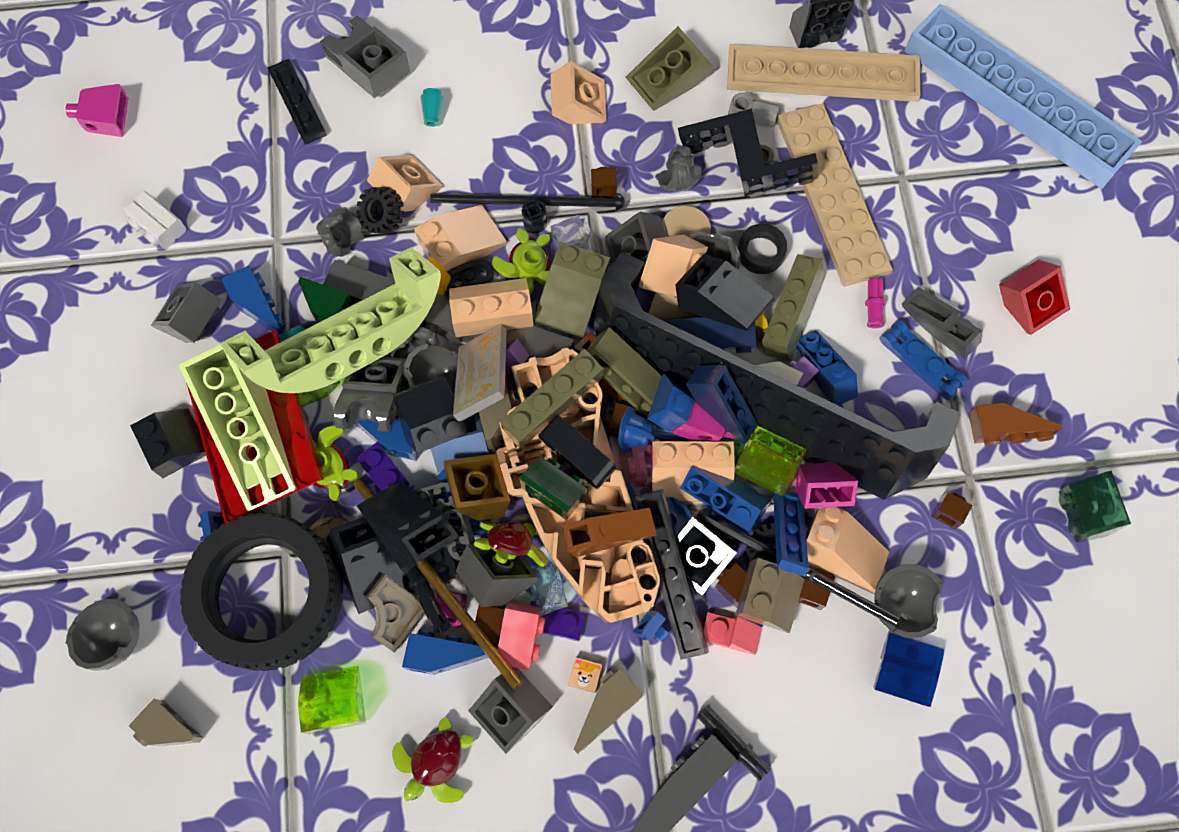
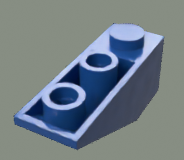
[221,266,286,334]
[797,330,858,406]
[355,418,419,461]
[680,465,771,532]
[402,630,488,675]

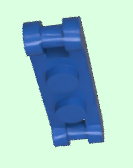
[879,320,968,400]

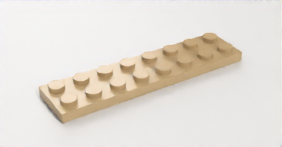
[727,44,920,102]
[776,103,893,287]

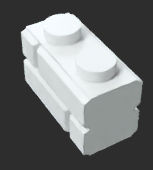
[124,191,186,249]

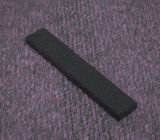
[635,489,709,660]

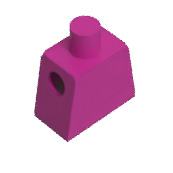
[65,84,129,137]
[671,389,735,442]
[796,461,858,508]

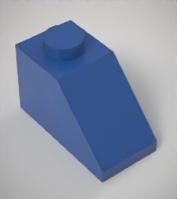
[647,374,694,432]

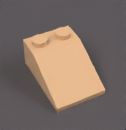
[414,205,507,272]
[806,507,889,594]

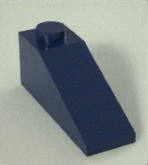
[686,365,758,444]

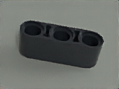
[538,415,617,489]

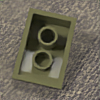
[625,26,715,111]
[534,241,610,338]

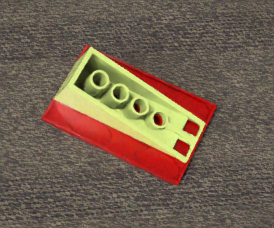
[178,330,324,524]

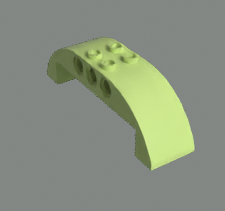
[220,247,441,393]

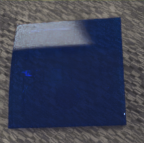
[873,631,945,708]

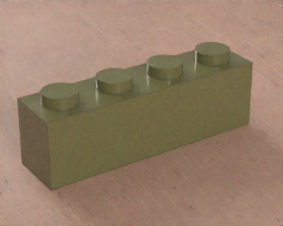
[762,254,825,362]
[586,327,661,428]
[500,349,603,449]

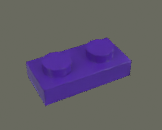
[356,442,410,491]
[530,601,585,642]

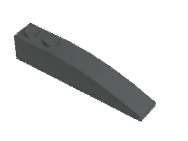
[631,735,737,832]

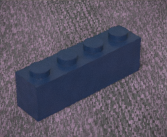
[663,317,757,354]

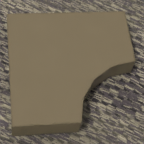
[366,574,424,653]

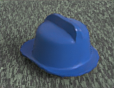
[618,406,655,455]

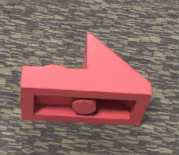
[703,612,762,655]

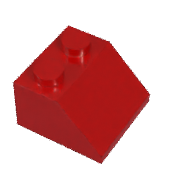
[999,259,1070,335]

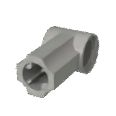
[728,93,778,126]

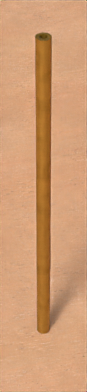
[352,477,523,690]

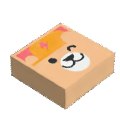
[568,657,602,693]

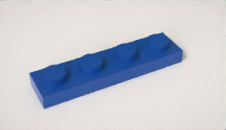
[773,489,809,576]

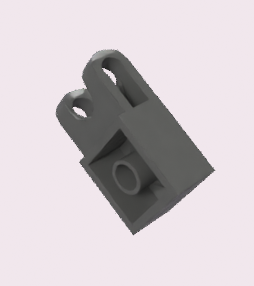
[320,15,410,99]
[333,357,407,432]

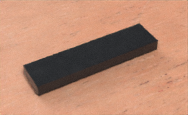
[267,59,327,145]

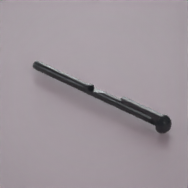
[430,193,626,212]
[696,507,900,627]

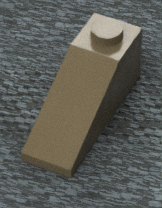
[574,669,644,754]

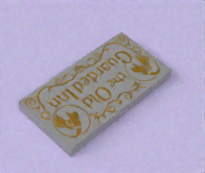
[453,324,507,421]

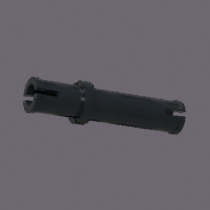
[406,567,451,634]
[696,704,772,782]

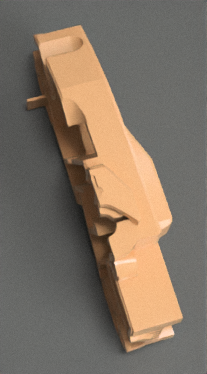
[496,348,660,623]

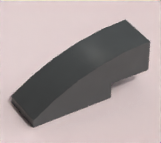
[902,287,982,359]

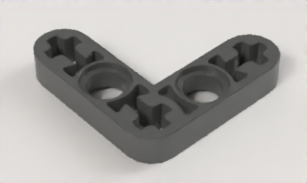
[414,481,475,560]

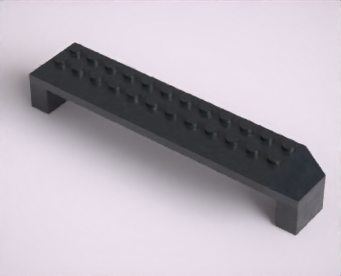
[592,252,961,500]

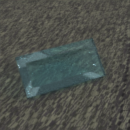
[529,558,568,615]

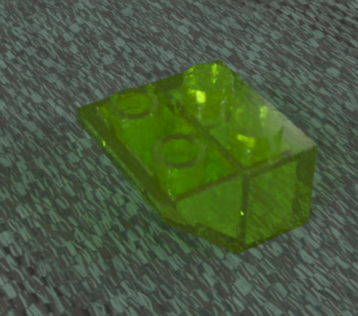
[734,426,807,497]
[298,666,366,735]

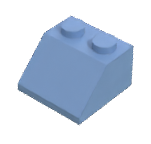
[431,412,489,473]

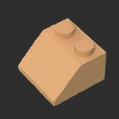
[551,61,606,124]
[367,155,443,212]
[639,234,708,297]

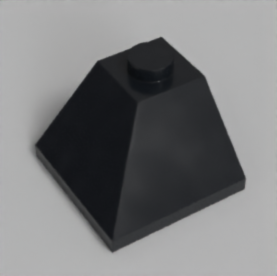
[677,516,740,595]

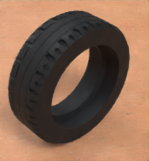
[180,513,344,671]

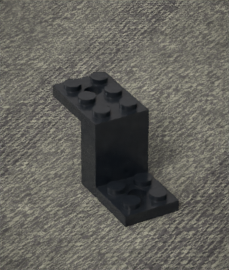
[678,108,818,197]

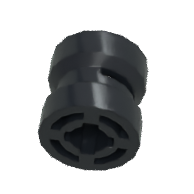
[521,199,548,233]

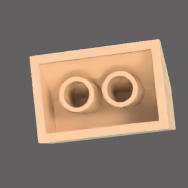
[449,278,533,337]
[651,441,735,502]

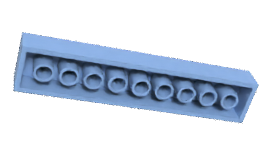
[904,4,1142,189]

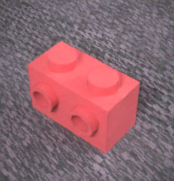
[498,601,546,670]

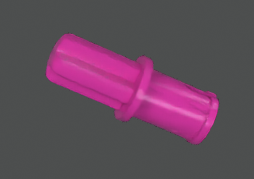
[865,277,886,329]

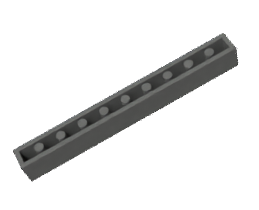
[323,260,574,363]

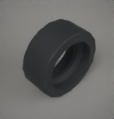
[738,224,787,274]

